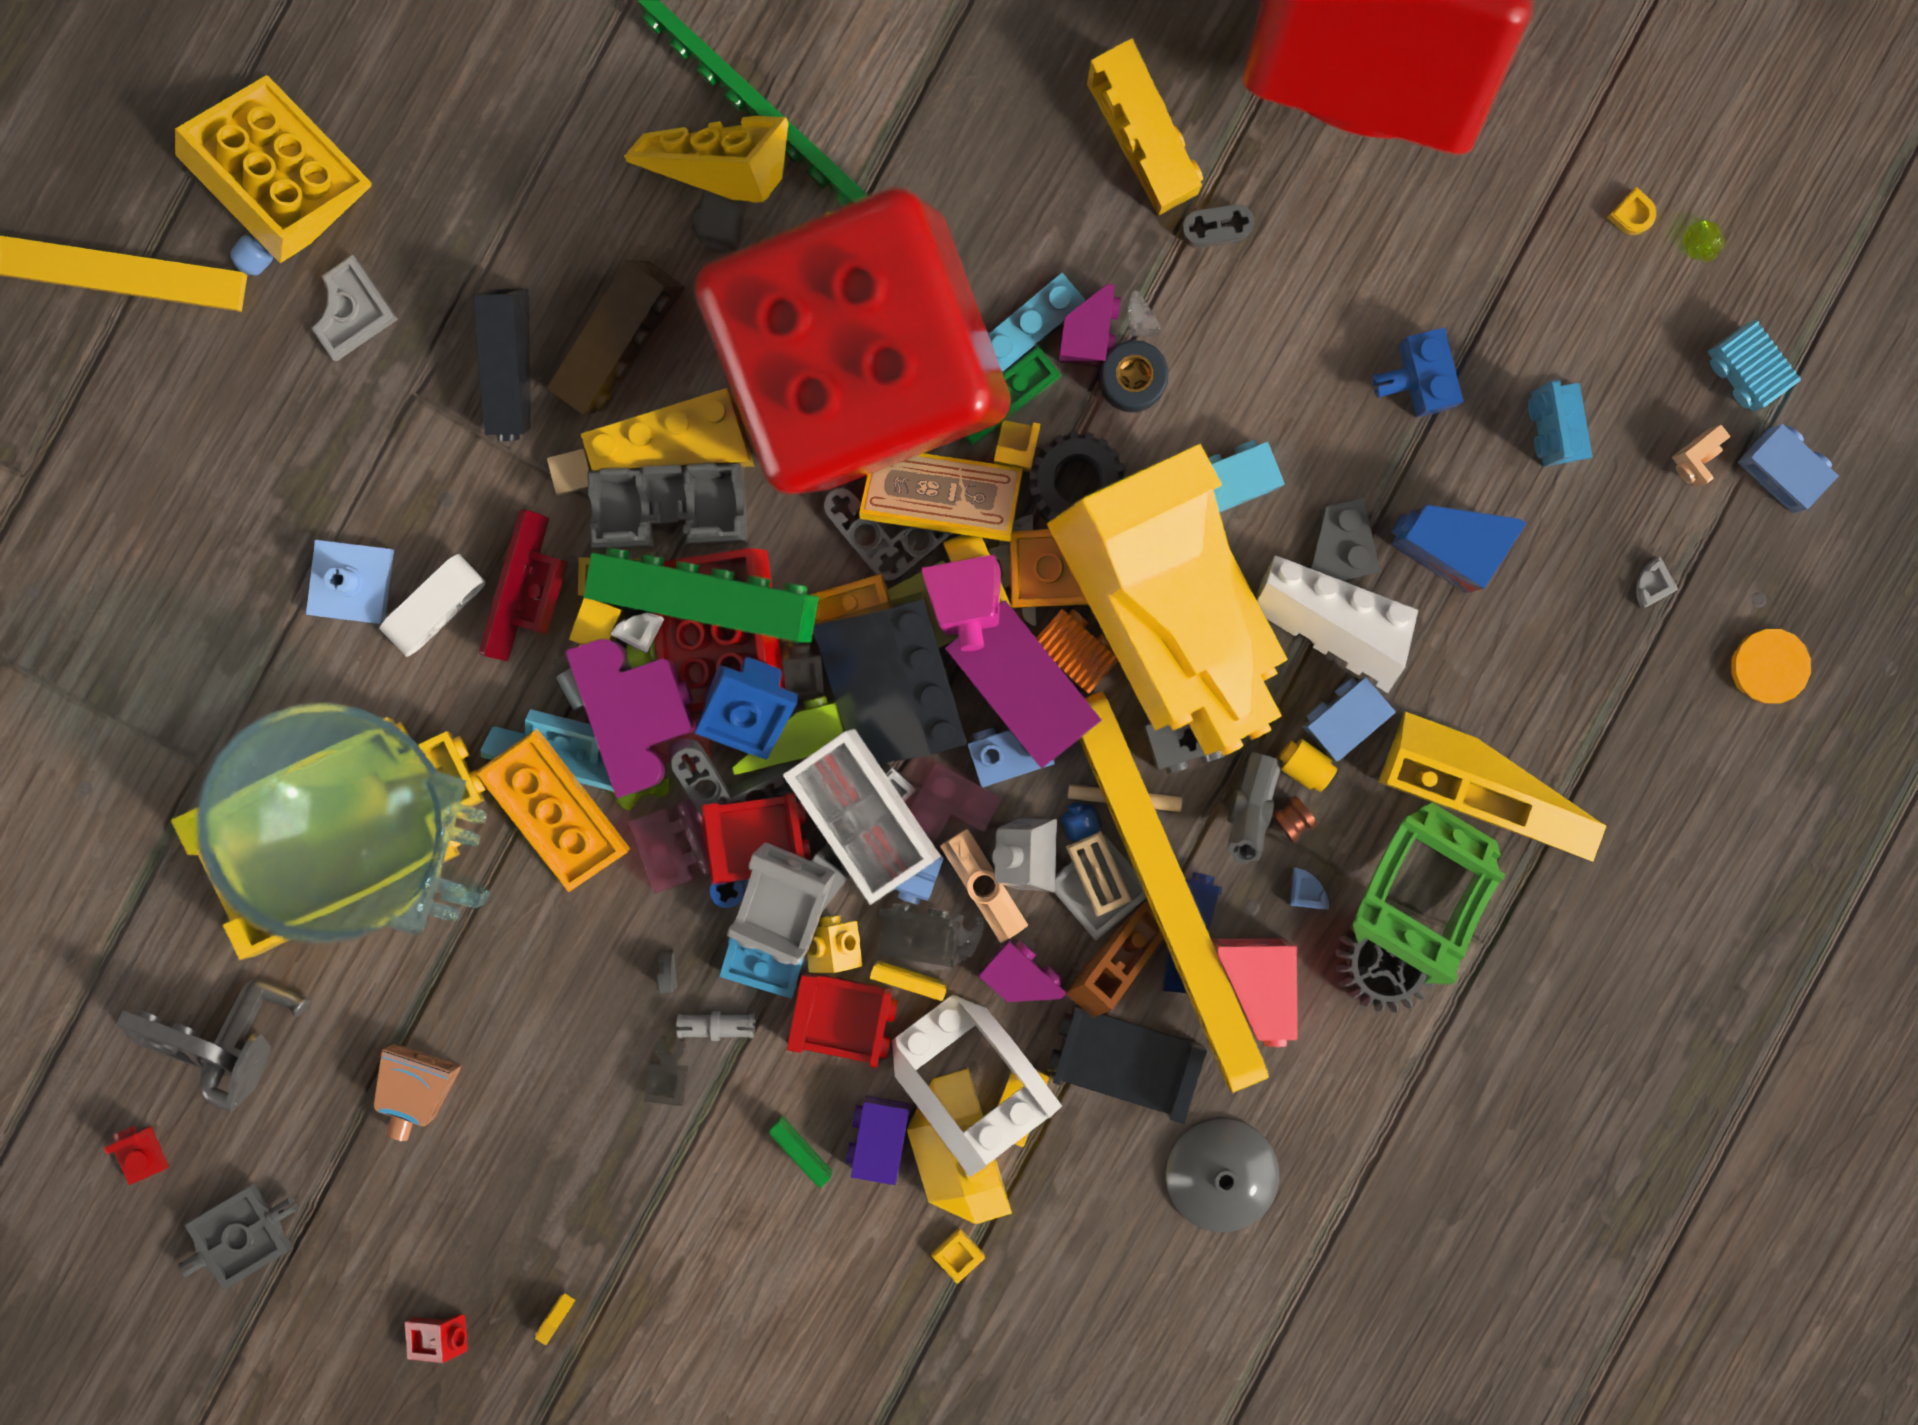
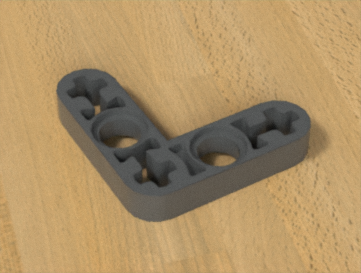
[824,488,955,582]
[669,738,799,815]

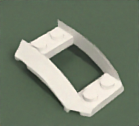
[892,995,1062,1177]

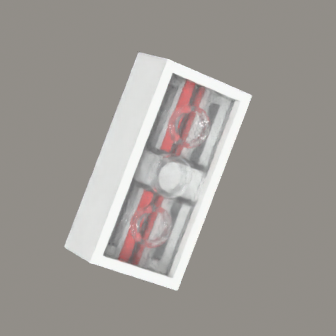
[783,729,941,905]

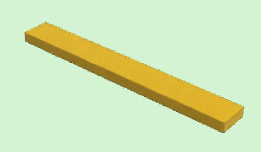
[0,236,247,312]

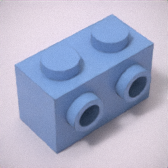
[968,727,1055,787]

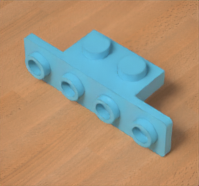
[481,709,614,792]

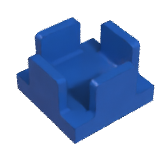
[695,657,798,760]

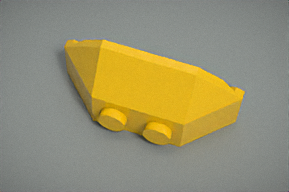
[907,1067,1012,1224]

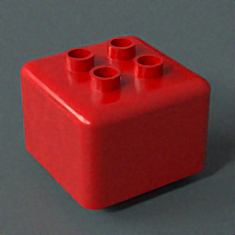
[1242,0,1532,154]
[695,187,1011,494]

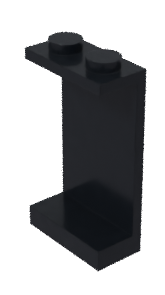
[1047,1005,1207,1124]

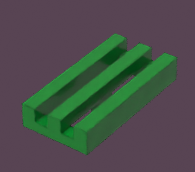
[769,1115,833,1188]

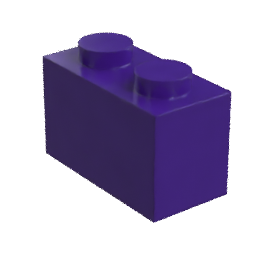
[845,1095,910,1186]

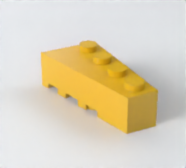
[1087,38,1203,216]

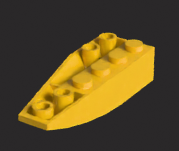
[1378,711,1606,861]

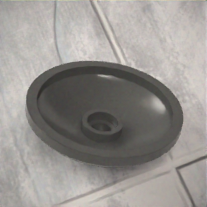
[1165,1117,1279,1232]

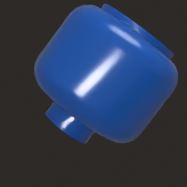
[1061,802,1102,842]

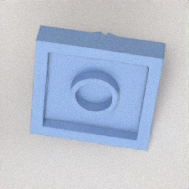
[306,540,394,624]

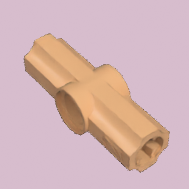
[940,828,1028,943]

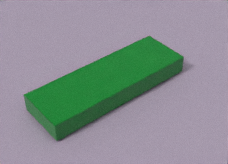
[965,346,1062,447]

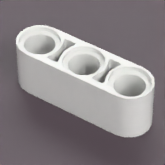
[379,554,486,657]

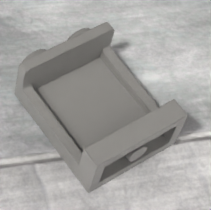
[727,842,836,965]

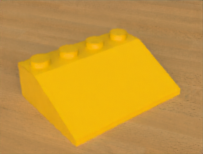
[175,75,371,263]

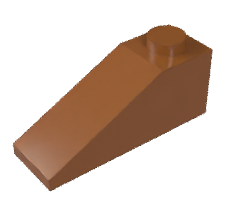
[1066,901,1164,1018]

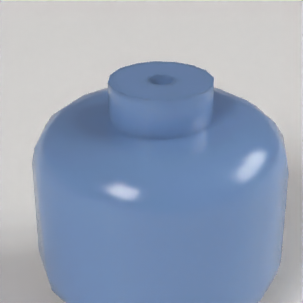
[230,234,273,276]

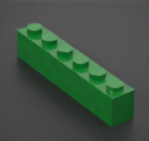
[584,547,819,642]

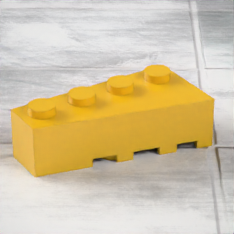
[581,388,755,471]

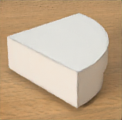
[611,613,664,653]

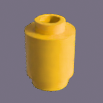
[1278,739,1337,793]

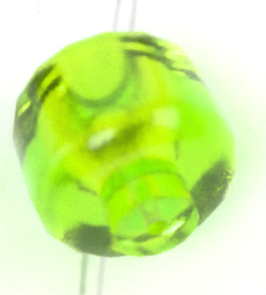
[1683,220,1726,262]

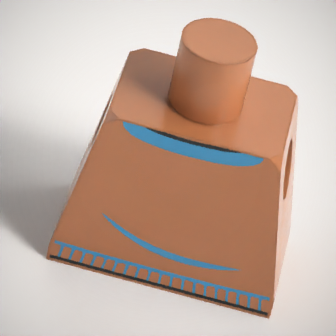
[374,1043,461,1141]

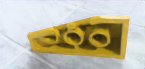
[624,116,788,203]

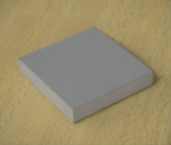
[1055,833,1146,941]

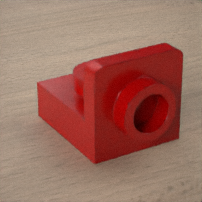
[103,1125,169,1185]
[405,1314,468,1363]

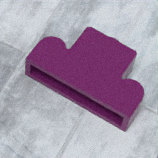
[565,639,695,798]

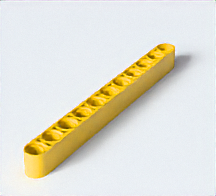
[1079,691,1268,1093]

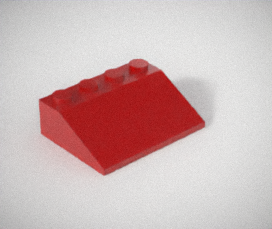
[651,548,785,712]

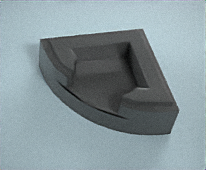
[656,950,678,994]

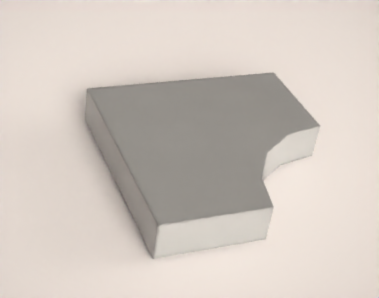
[311,255,398,362]

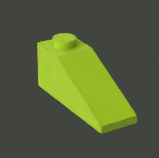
[733,695,844,775]

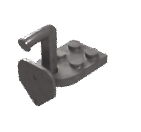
[115,979,311,1112]

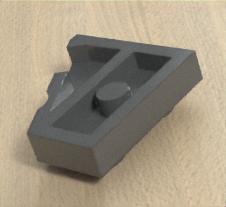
[1311,498,1381,581]

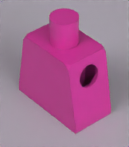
[922,555,1001,651]

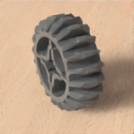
[1335,915,1434,1013]

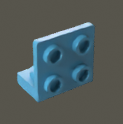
[1528,380,1593,467]

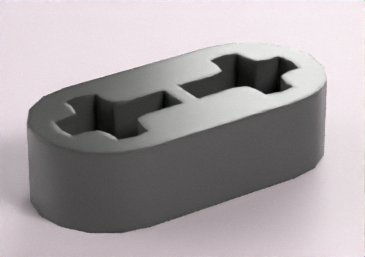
[1181,205,1255,248]

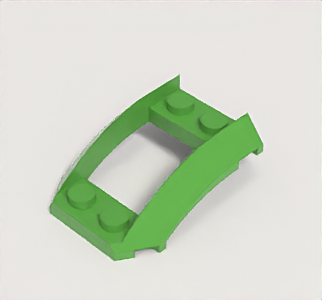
[1353,802,1505,985]

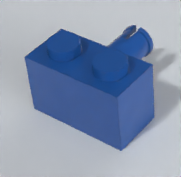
[1372,327,1463,418]

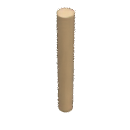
[1068,784,1182,812]

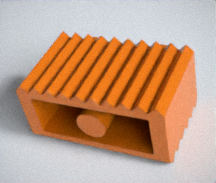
[1036,609,1118,694]

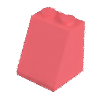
[1211,938,1297,1047]

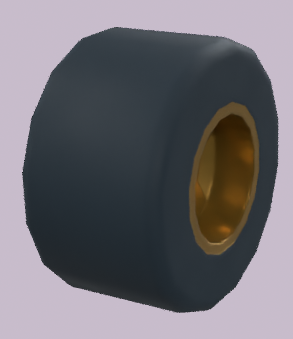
[1099,340,1169,413]

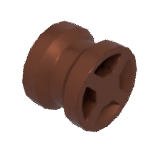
[1272,795,1318,843]

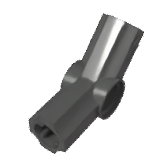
[1227,752,1283,864]

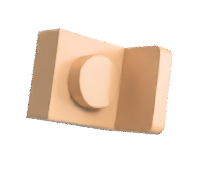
[1672,425,1731,486]

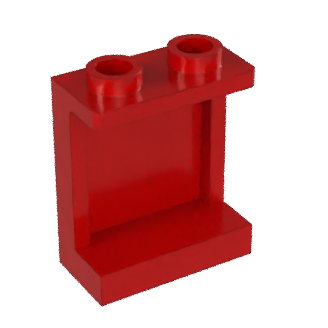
[700,793,811,885]
[787,971,898,1068]

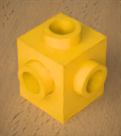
[807,915,862,973]

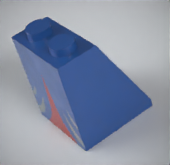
[1390,505,1527,593]

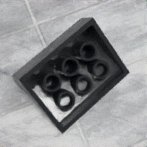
[813,591,967,764]

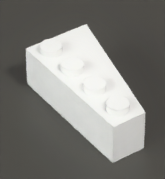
[1256,555,1418,693]

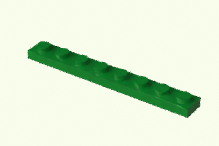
[638,0,869,207]

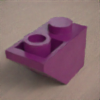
[1058,284,1121,367]
[979,939,1066,1002]

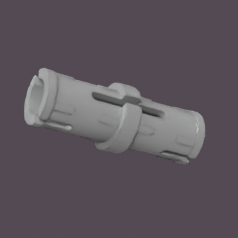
[676,1011,755,1041]

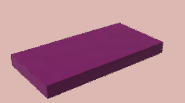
[945,600,1102,769]

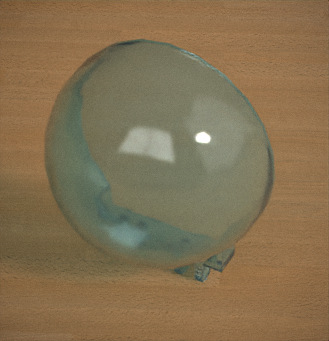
[196,703,487,945]

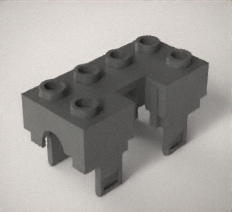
[587,463,748,551]

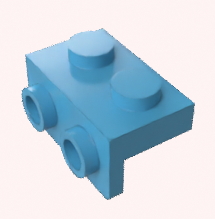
[719,937,806,999]

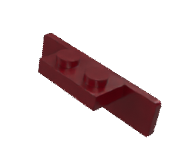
[479,509,568,661]

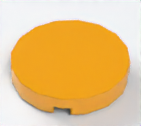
[1731,629,1811,704]

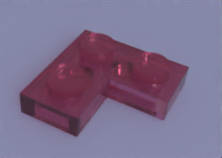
[910,762,1002,845]

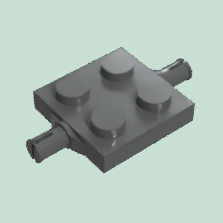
[178,1183,298,1290]

